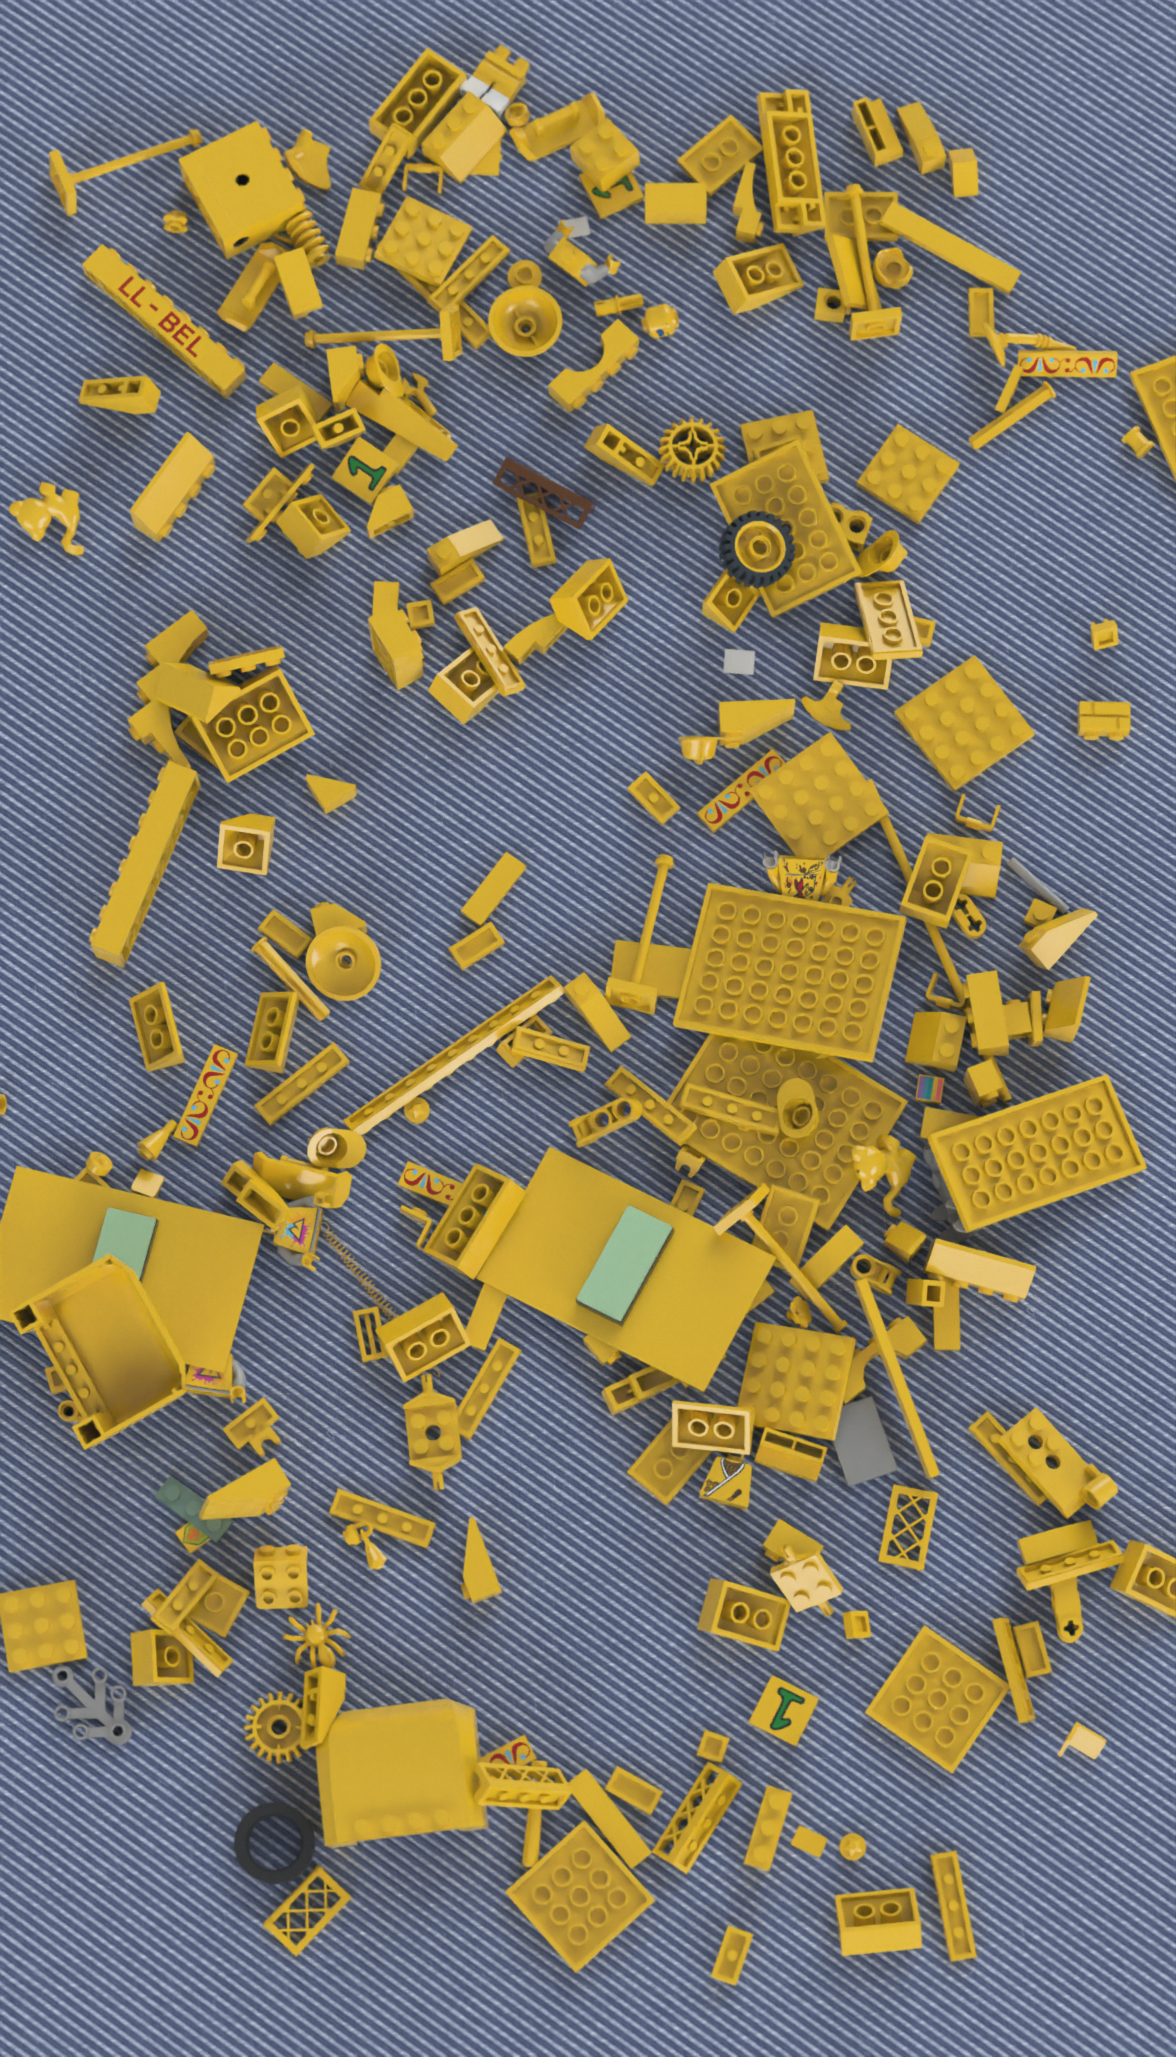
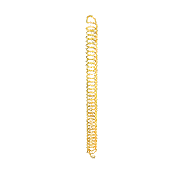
[320,1222,440,1377]

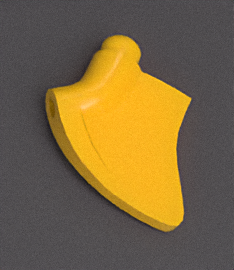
[284,129,331,191]

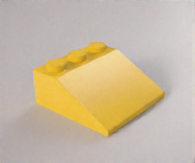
[198,1458,291,1520]

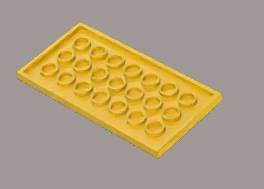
[927,1074,1147,1233]

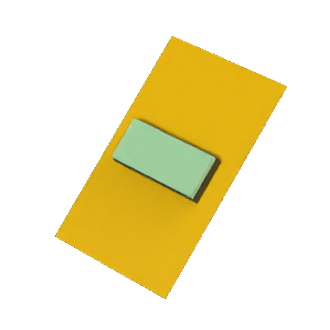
[476,1147,777,1392]
[0,1166,265,1373]

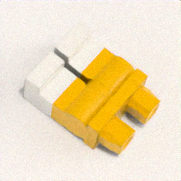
[460,45,530,120]

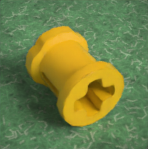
[1121,426,1154,459]

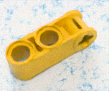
[568,1097,643,1147]
[1049,1576,1083,1643]

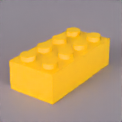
[369,47,467,159]
[368,604,425,690]

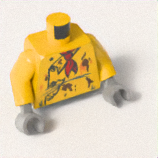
[763,850,842,901]

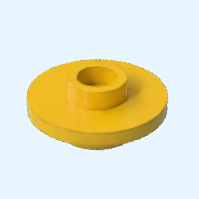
[508,260,542,288]

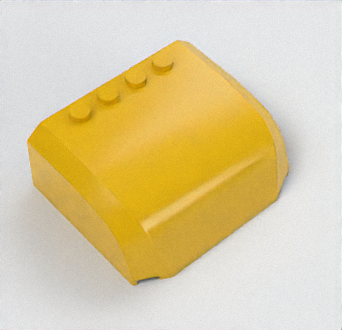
[8,1253,187,1450]
[316,1698,489,1848]

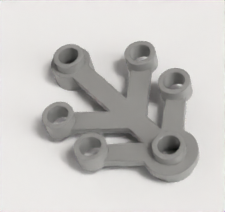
[52,1666,132,1745]

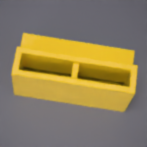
[851,97,903,167]
[645,183,707,224]
[274,247,323,321]
[754,1427,827,1483]

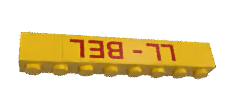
[82,244,246,399]

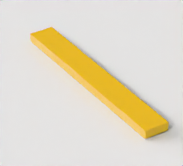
[853,1278,940,1478]

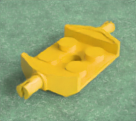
[403,1374,462,1491]

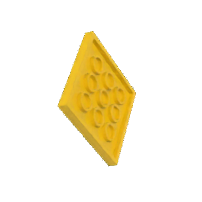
[894,655,1035,792]
[748,732,889,858]
[737,1322,856,1441]
[865,1625,1010,1774]
[505,1820,656,1973]

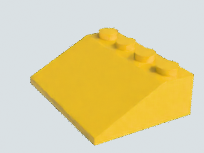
[188,665,315,783]

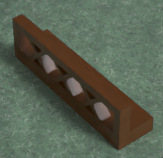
[493,457,597,530]

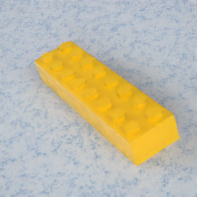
[89,761,201,968]

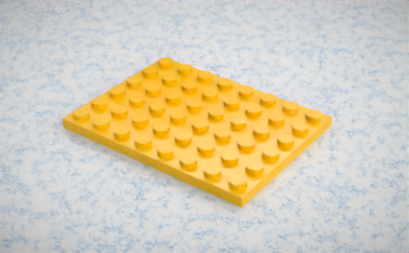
[673,883,907,1063]
[653,1034,908,1232]

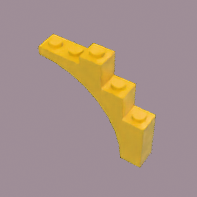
[127,610,209,769]

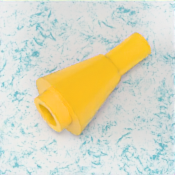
[137,1119,178,1161]

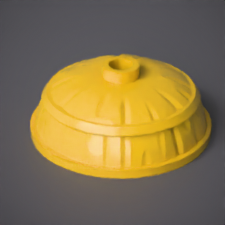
[488,286,562,357]

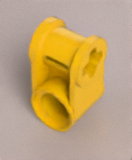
[850,1254,902,1296]

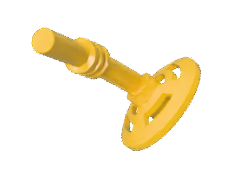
[982,322,1076,368]

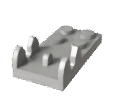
[923,1143,983,1244]

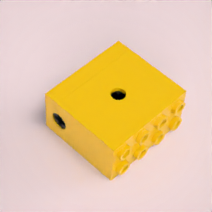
[178,121,307,260]

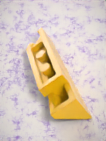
[345,379,458,461]

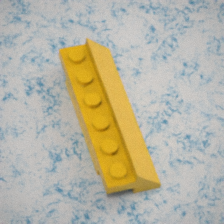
[756,89,827,237]

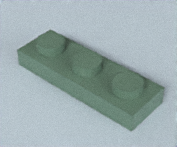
[155,1475,233,1544]

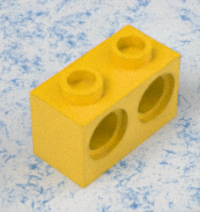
[830,502,873,552]

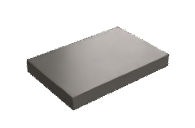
[832,1396,898,1487]

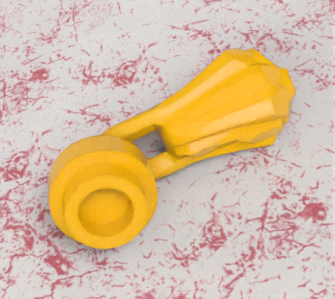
[343,1521,387,1570]

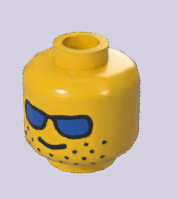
[641,304,679,339]

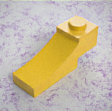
[733,161,765,244]

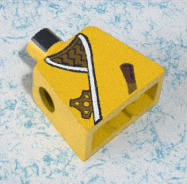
[699,1453,752,1511]

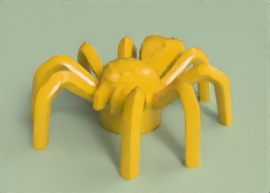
[282,1602,351,1669]

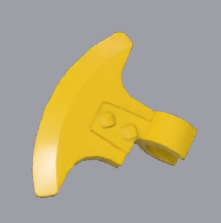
[801,680,851,730]

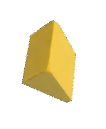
[130,1169,165,1199]

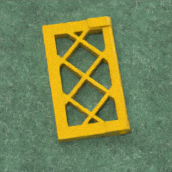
[878,1484,939,1571]
[262,1865,352,1956]

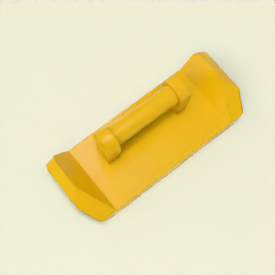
[509,93,606,161]
[217,242,289,332]
[252,1151,352,1209]

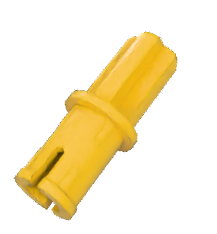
[594,294,644,317]

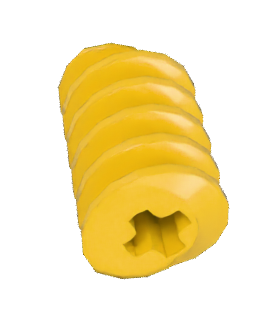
[286,212,331,269]

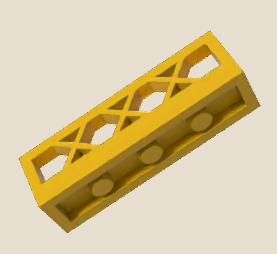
[473,1762,572,1810]
[652,1762,743,1874]

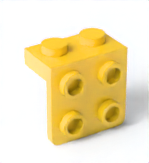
[253,1544,309,1609]

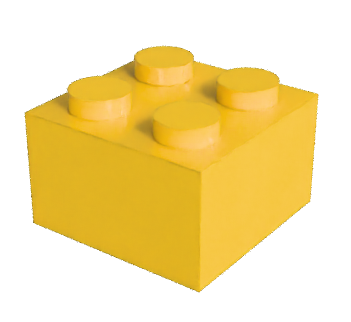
[570,117,640,193]

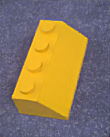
[129,432,216,543]
[423,1163,527,1280]
[923,1238,1037,1303]

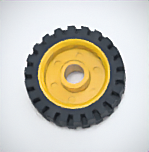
[718,511,795,588]

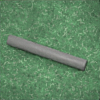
[1007,857,1070,915]

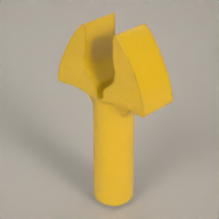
[403,373,437,416]

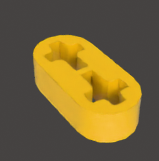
[952,894,986,939]

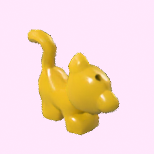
[8,482,84,555]
[851,1134,917,1218]

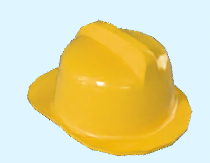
[365,343,404,397]
[856,530,908,577]
[678,736,723,765]
[777,1078,820,1138]
[307,1127,366,1169]

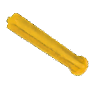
[968,381,1056,450]
[251,937,330,1021]

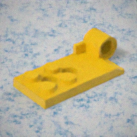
[997,1407,1118,1519]

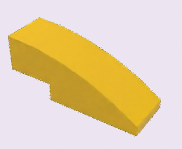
[504,613,568,666]
[220,1160,290,1231]
[789,1225,864,1301]
[601,1366,682,1416]
[1017,1520,1098,1566]

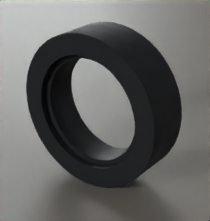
[234,1802,315,1884]

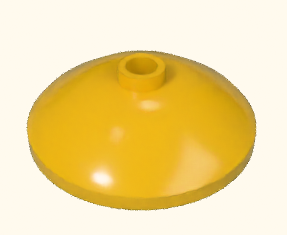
[306,926,381,1001]

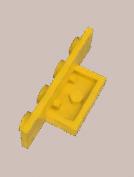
[241,463,315,544]

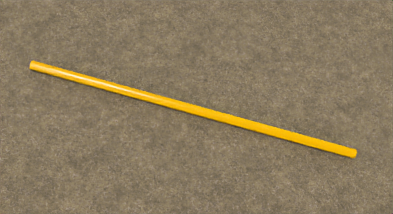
[867,779,1012,1103]

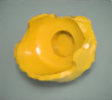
[872,247,913,289]

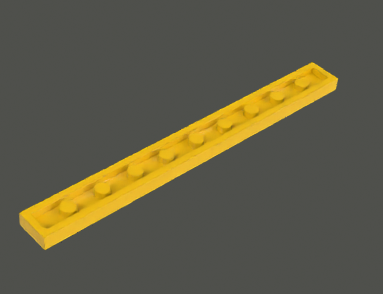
[343,975,565,1135]

